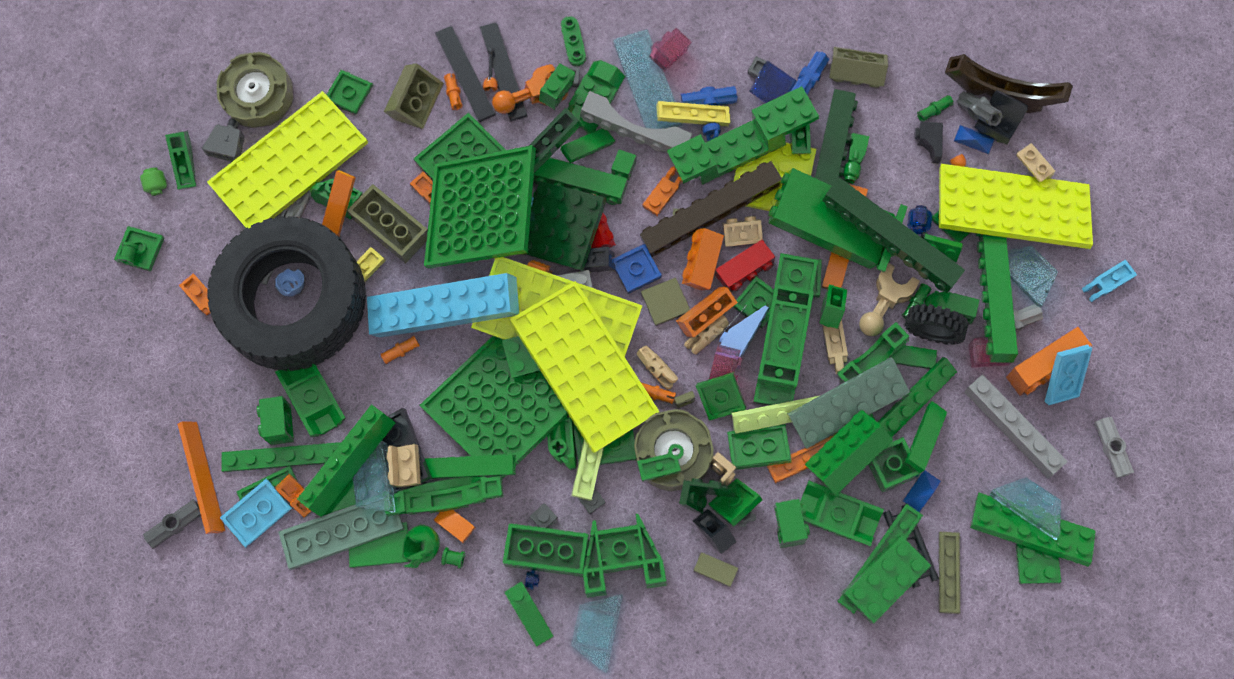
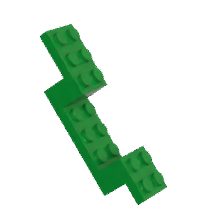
[667,86,819,185]
[753,253,818,406]

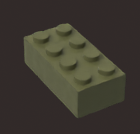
[347,184,428,264]

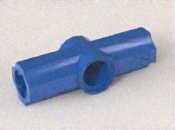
[791,51,830,96]
[681,86,737,106]

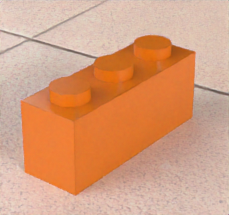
[682,228,724,291]
[676,287,738,337]

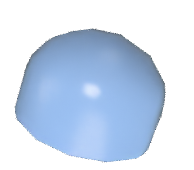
[275,268,304,297]

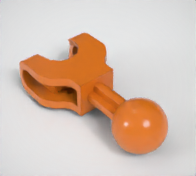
[492,64,568,114]

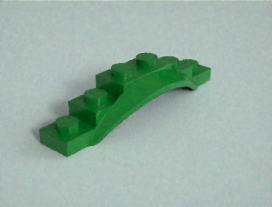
[384,476,504,516]

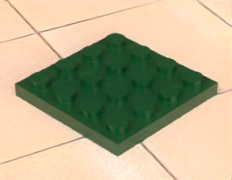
[524,181,607,271]

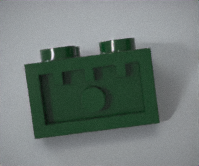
[679,478,735,514]

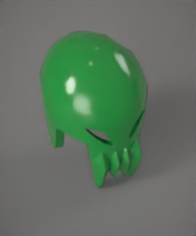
[402,524,440,568]

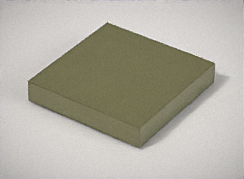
[641,278,690,326]

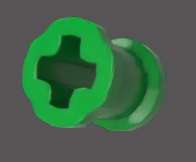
[117,241,139,265]
[441,547,465,569]

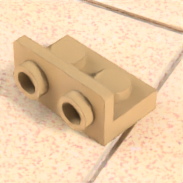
[1017,143,1055,182]
[722,216,763,247]
[387,444,421,488]
[711,452,736,486]

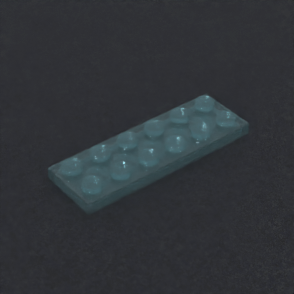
[613,29,683,129]

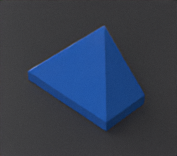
[954,125,995,154]
[903,470,941,512]

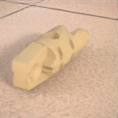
[684,315,729,355]
[636,346,678,390]

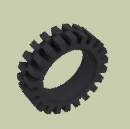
[905,304,969,345]

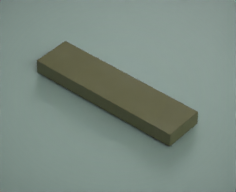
[939,532,960,614]

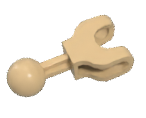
[859,263,920,336]

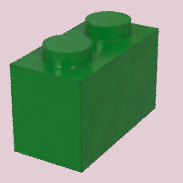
[539,63,575,110]
[819,284,847,329]

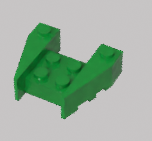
[583,514,666,598]

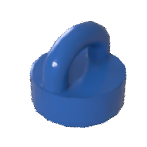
[702,123,721,141]

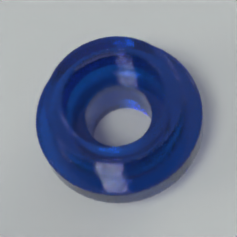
[525,570,539,590]

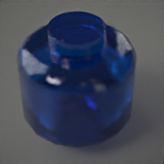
[907,205,933,235]

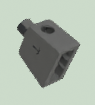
[202,118,245,162]

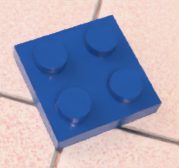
[612,244,662,294]

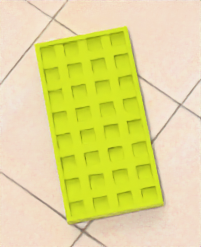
[207,91,368,228]
[939,164,1093,249]
[471,257,643,357]
[509,281,660,454]

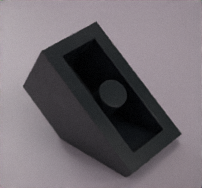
[693,509,737,554]

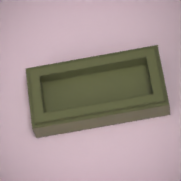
[693,552,738,587]

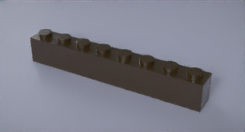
[640,161,783,257]

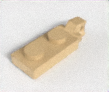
[822,320,848,374]

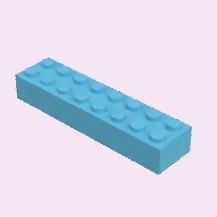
[367,273,519,337]

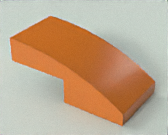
[410,171,433,204]
[527,260,553,274]
[275,474,311,517]
[434,510,475,543]

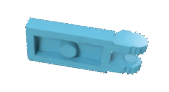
[1082,260,1137,302]

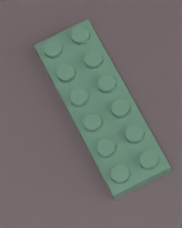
[788,357,910,449]
[279,492,404,570]

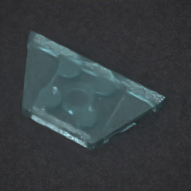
[1008,246,1058,308]
[353,441,396,513]
[989,477,1061,540]
[571,594,623,673]

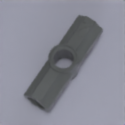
[957,91,1003,126]
[143,499,201,549]

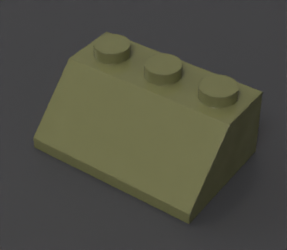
[829,47,888,88]
[384,63,444,129]

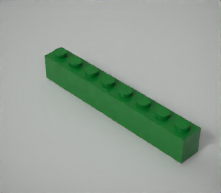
[975,233,1018,363]

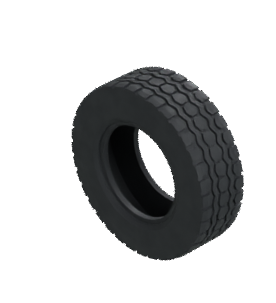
[207,216,366,371]

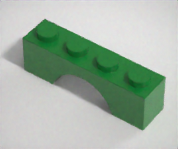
[837,322,909,383]

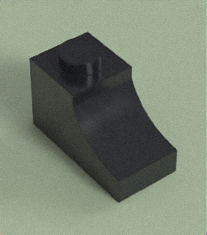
[914,122,943,164]

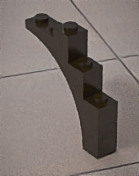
[945,54,1073,113]

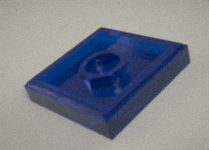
[749,61,797,103]

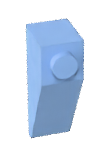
[719,306,770,358]

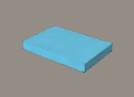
[1044,345,1092,405]
[220,479,293,548]

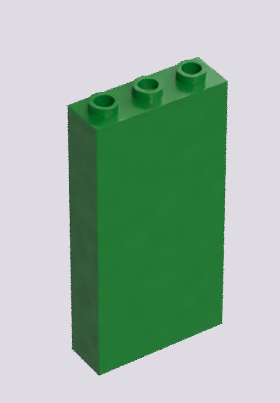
[768,168,895,269]

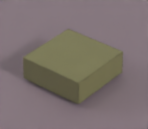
[674,391,695,409]

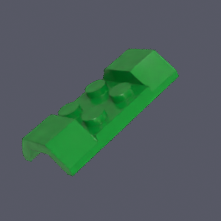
[567,60,626,134]
[275,364,346,437]
[800,480,884,547]

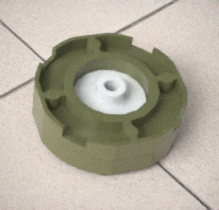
[217,52,293,128]
[634,409,714,491]

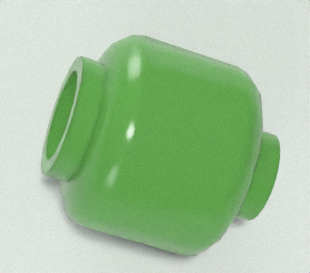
[140,167,167,196]

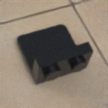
[974,90,1028,145]

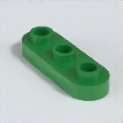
[561,16,586,66]

